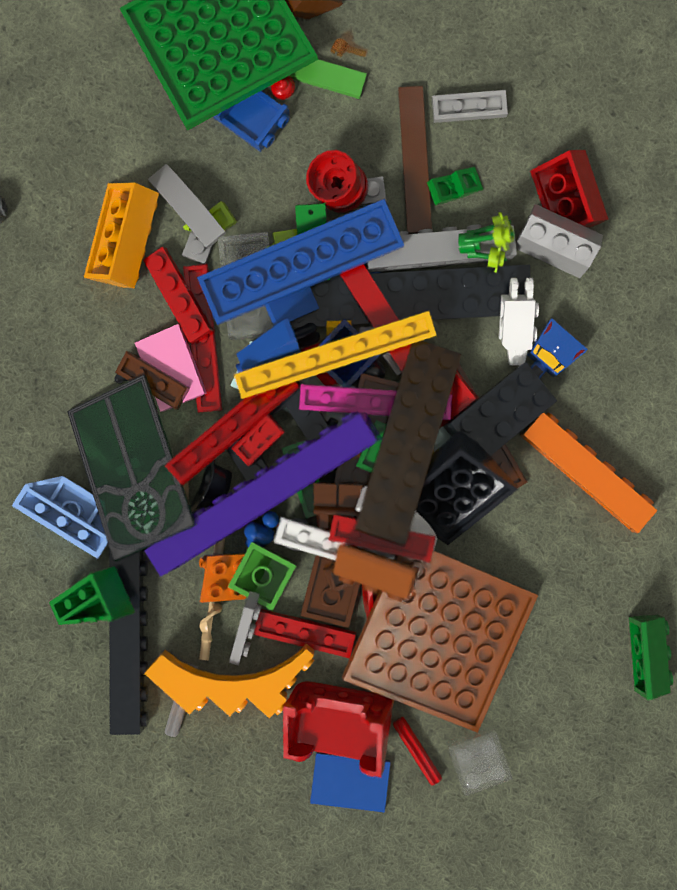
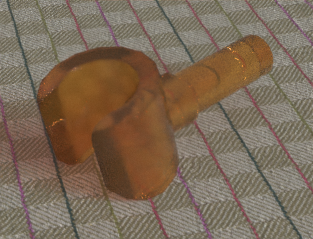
[330,38,366,57]

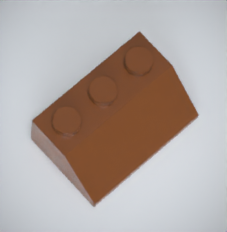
[333,544,420,602]

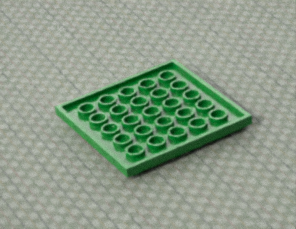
[119,0,318,131]

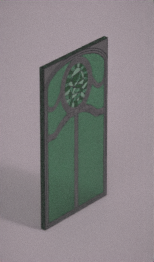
[67,374,196,562]

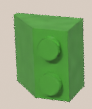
[228,542,297,611]

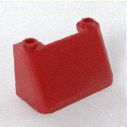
[283,681,393,777]

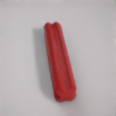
[393,717,442,785]

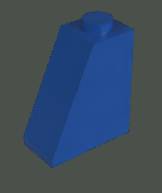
[236,318,301,373]

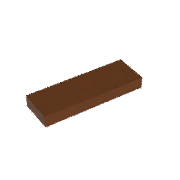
[115,351,190,410]

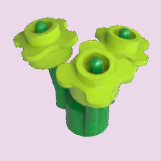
[458,212,515,273]

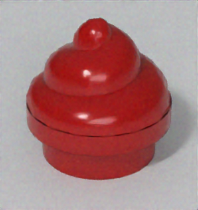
[271,76,295,100]

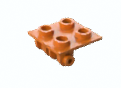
[199,553,246,603]

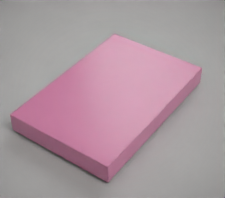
[135,324,207,412]

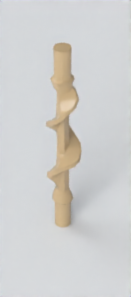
[199,539,225,660]

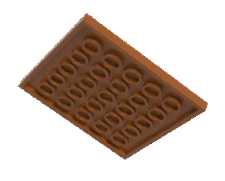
[342,550,538,733]

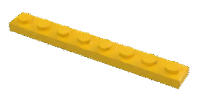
[234,311,437,399]

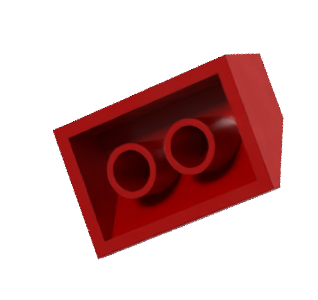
[530,150,609,228]

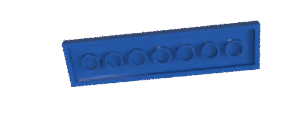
[197,199,404,325]

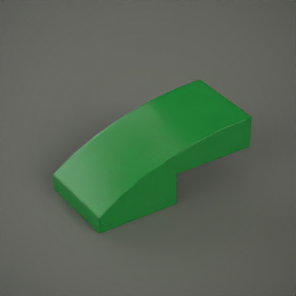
[427,167,483,206]

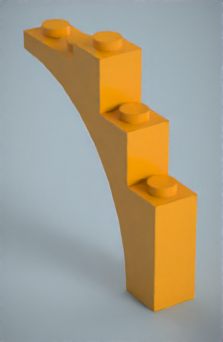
[144,644,314,719]

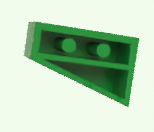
[49,566,135,625]

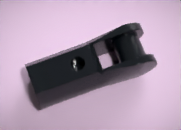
[293,323,320,348]

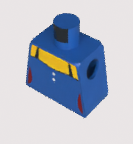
[527,319,588,378]

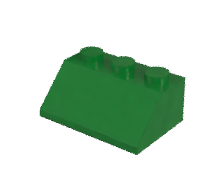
[629,615,673,700]

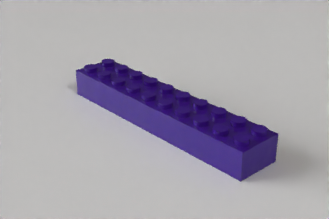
[144,411,382,577]

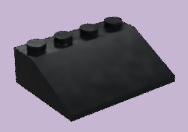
[416,430,518,545]

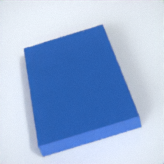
[310,752,391,812]

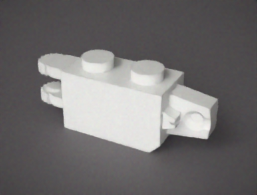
[499,278,539,366]

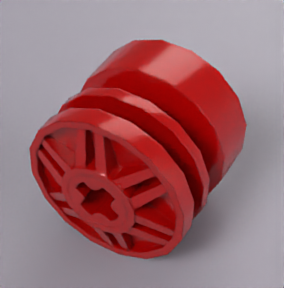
[306,150,368,213]

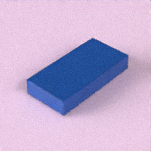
[265,287,319,326]

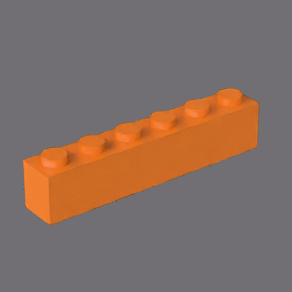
[520,412,658,533]

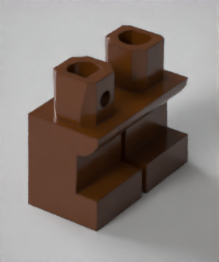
[314,482,362,528]

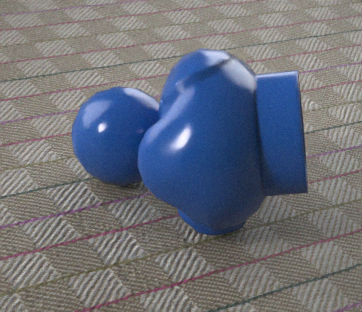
[244,511,279,547]

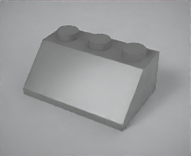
[515,204,603,278]

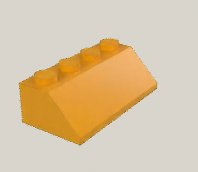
[84,183,159,288]

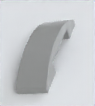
[148,164,226,249]

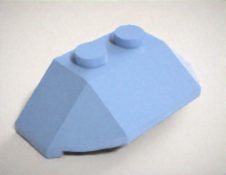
[12,476,112,559]

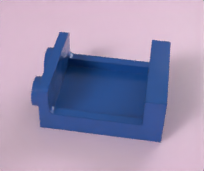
[214,91,290,152]

